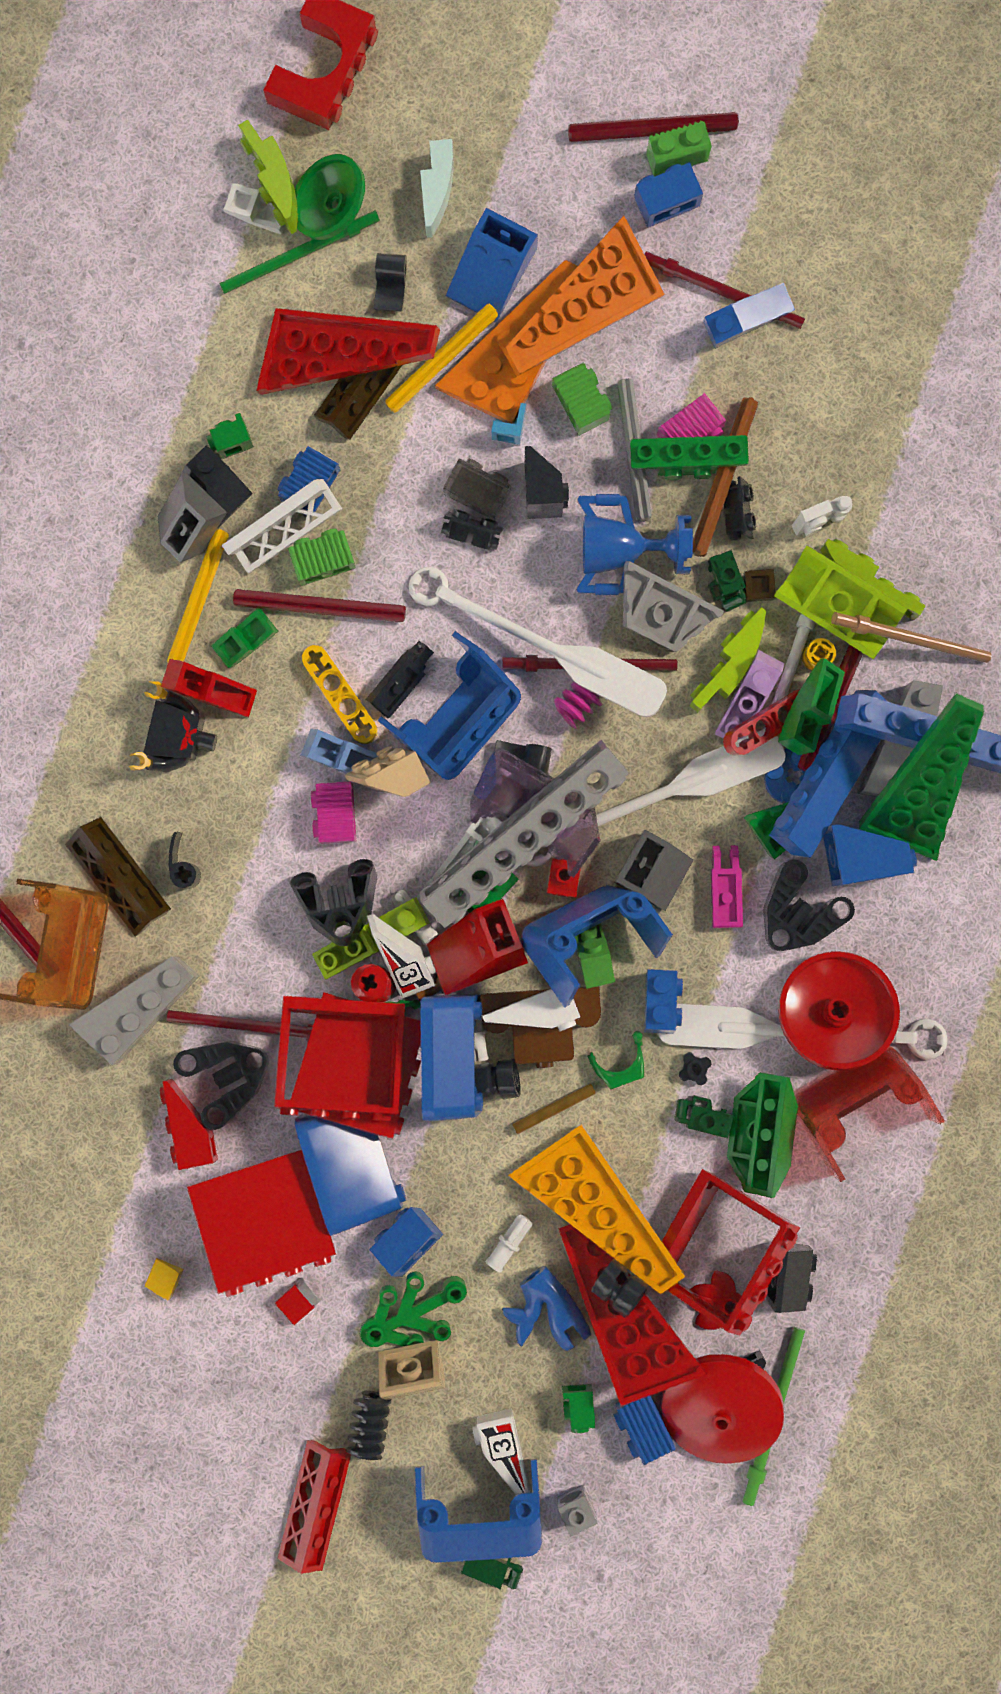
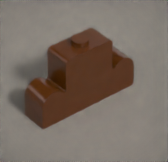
[480,986,601,1068]

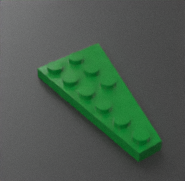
[859,693,984,861]

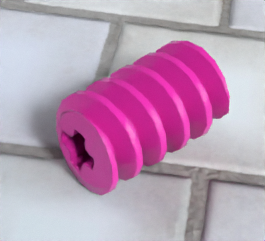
[554,682,602,729]

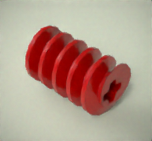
[351,964,396,1002]

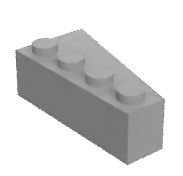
[857,680,943,797]
[69,956,200,1065]

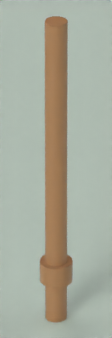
[831,612,992,663]

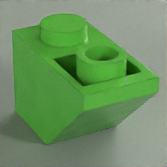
[575,923,615,989]

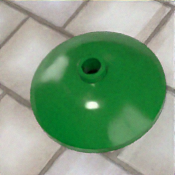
[295,154,365,240]

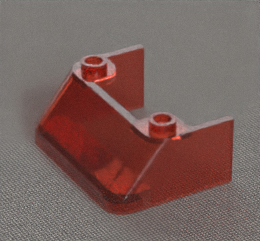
[795,1046,945,1182]

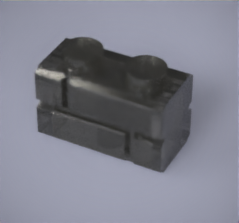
[443,458,511,521]

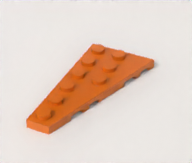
[503,215,665,376]
[435,260,578,424]

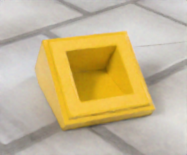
[145,1258,184,1301]

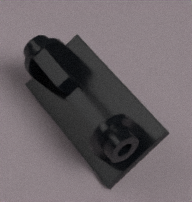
[724,476,756,541]
[441,509,504,551]

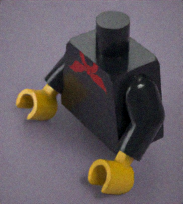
[129,681,217,773]

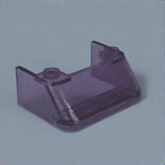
[470,748,601,878]

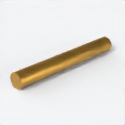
[512,1083,596,1134]

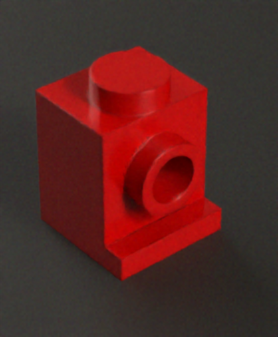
[547,854,581,898]

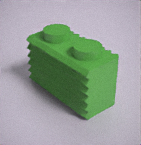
[646,121,712,177]
[552,362,612,436]
[288,529,356,586]

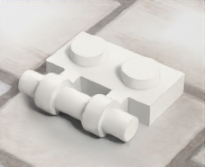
[792,496,852,537]

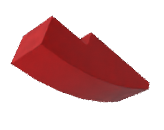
[161,659,257,718]

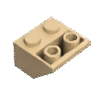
[345,746,430,797]

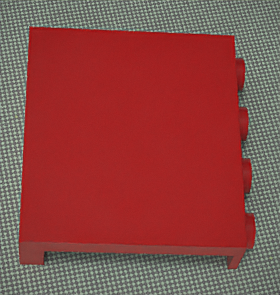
[291,992,421,1140]
[187,1150,336,1297]

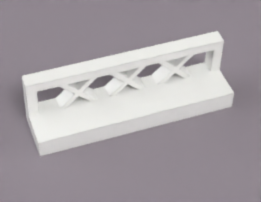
[222,479,342,574]

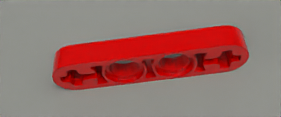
[723,689,800,756]

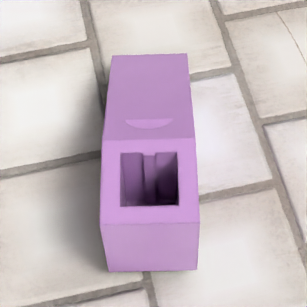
[715,650,784,740]

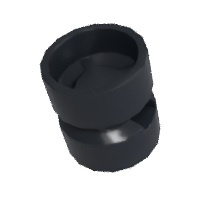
[475,1059,521,1102]
[591,1259,649,1318]

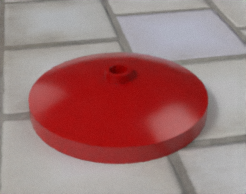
[778,951,900,1071]
[662,1354,784,1464]

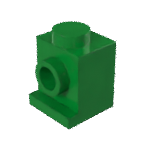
[206,413,254,459]
[562,1384,595,1434]

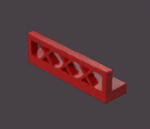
[277,1440,352,1574]

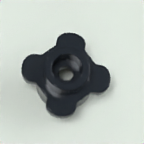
[679,1052,712,1086]

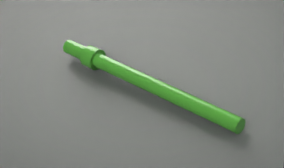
[742,1326,805,1506]

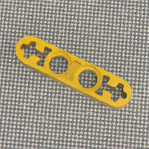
[302,645,378,744]

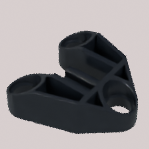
[290,859,377,946]
[763,859,855,951]
[173,1041,269,1130]

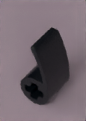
[374,253,407,312]
[492,740,552,778]
[168,831,201,889]

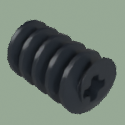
[346,1390,392,1461]

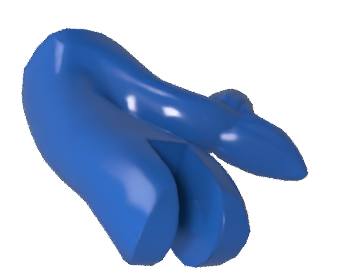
[502,1266,591,1351]

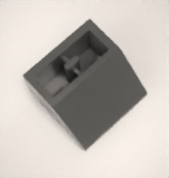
[158,472,227,563]
[614,830,694,911]

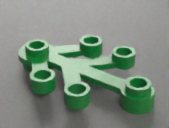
[360,1271,467,1347]

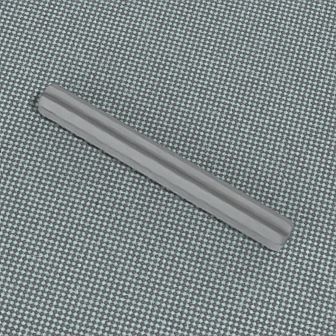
[617,378,652,521]

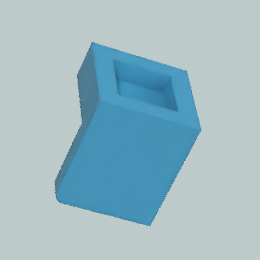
[491,403,526,445]

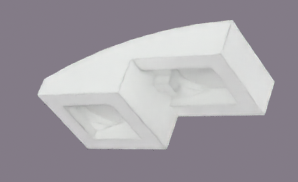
[223,183,285,235]

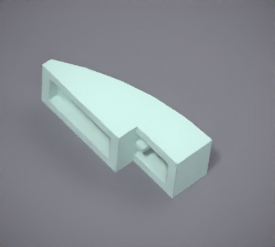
[420,139,454,238]

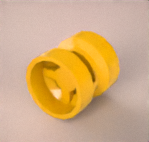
[802,638,836,670]

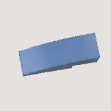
[300,729,378,774]

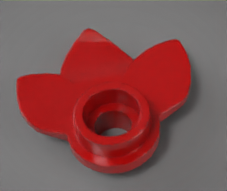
[689,1270,742,1330]

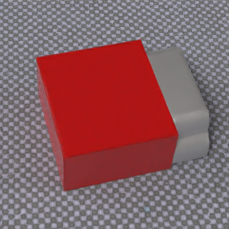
[275,1277,322,1325]

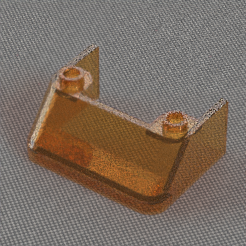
[0,878,109,1010]

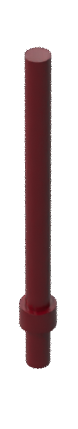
[644,251,805,329]
[502,654,678,672]
[167,1010,313,1041]

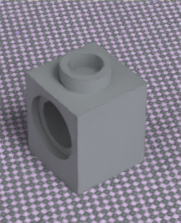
[556,1484,598,1537]

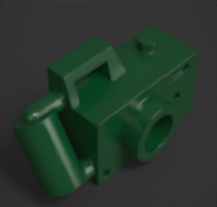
[707,550,746,612]
[674,1095,734,1139]
[461,1558,523,1590]

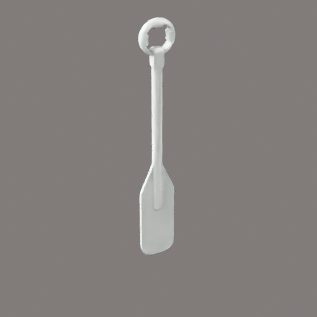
[409,567,667,717]
[518,730,785,867]
[658,1004,948,1060]

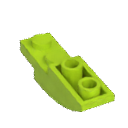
[238,119,298,234]
[820,539,926,620]
[689,607,766,713]
[312,897,430,980]

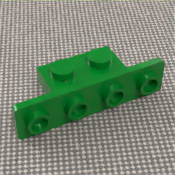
[630,435,749,480]

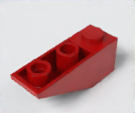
[160,1079,218,1170]

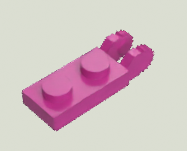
[711,845,743,928]

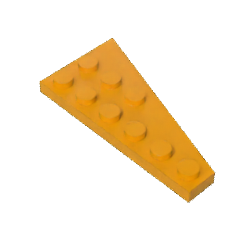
[508,1125,685,1294]

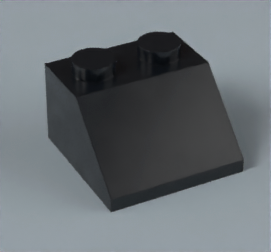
[524,446,569,519]
[766,1243,817,1313]

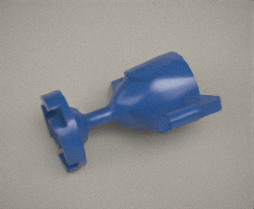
[577,494,693,595]

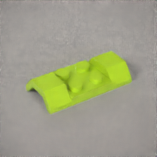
[774,545,908,660]

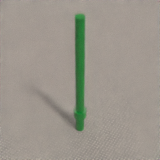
[219,210,380,294]

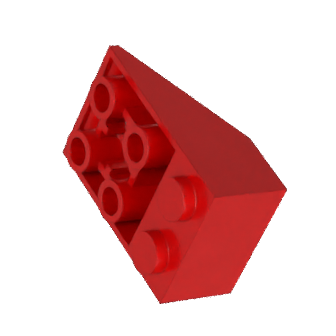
[426,899,528,995]

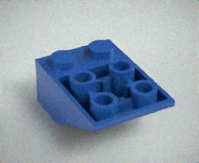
[446,207,538,323]

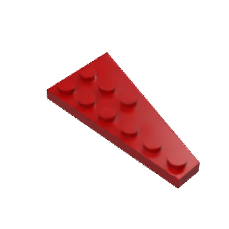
[256,308,440,395]
[558,1224,707,1406]

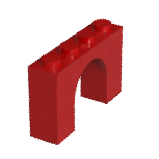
[263,0,378,130]

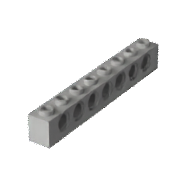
[419,740,629,928]

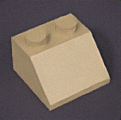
[378,1340,445,1400]

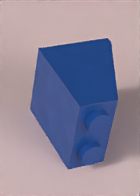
[823,824,917,886]

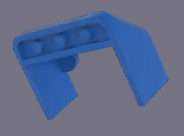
[377,631,521,780]
[521,885,673,1008]
[421,995,483,1121]
[415,1459,542,1563]

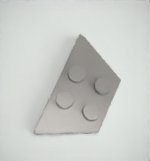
[623,561,724,652]

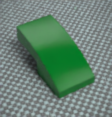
[211,609,279,669]

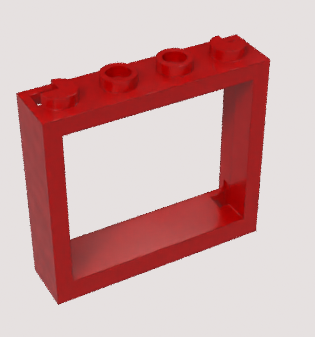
[274,996,405,1121]
[662,1169,800,1336]

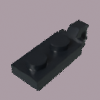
[365,641,434,718]

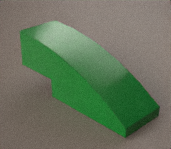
[778,658,845,755]

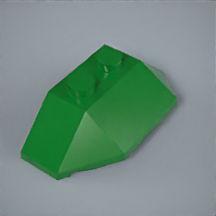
[727,1072,798,1198]

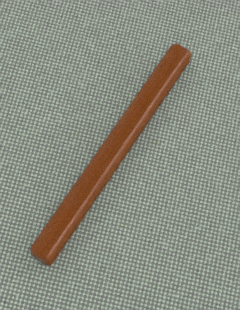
[692,397,758,557]

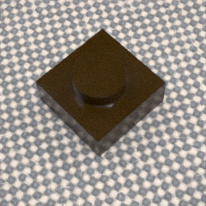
[743,569,776,602]

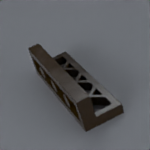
[313,365,403,440]
[65,817,171,937]

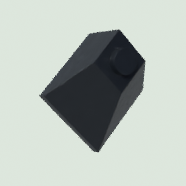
[177,445,253,529]

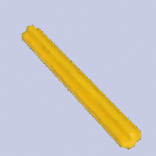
[385,304,498,413]
[167,529,229,662]

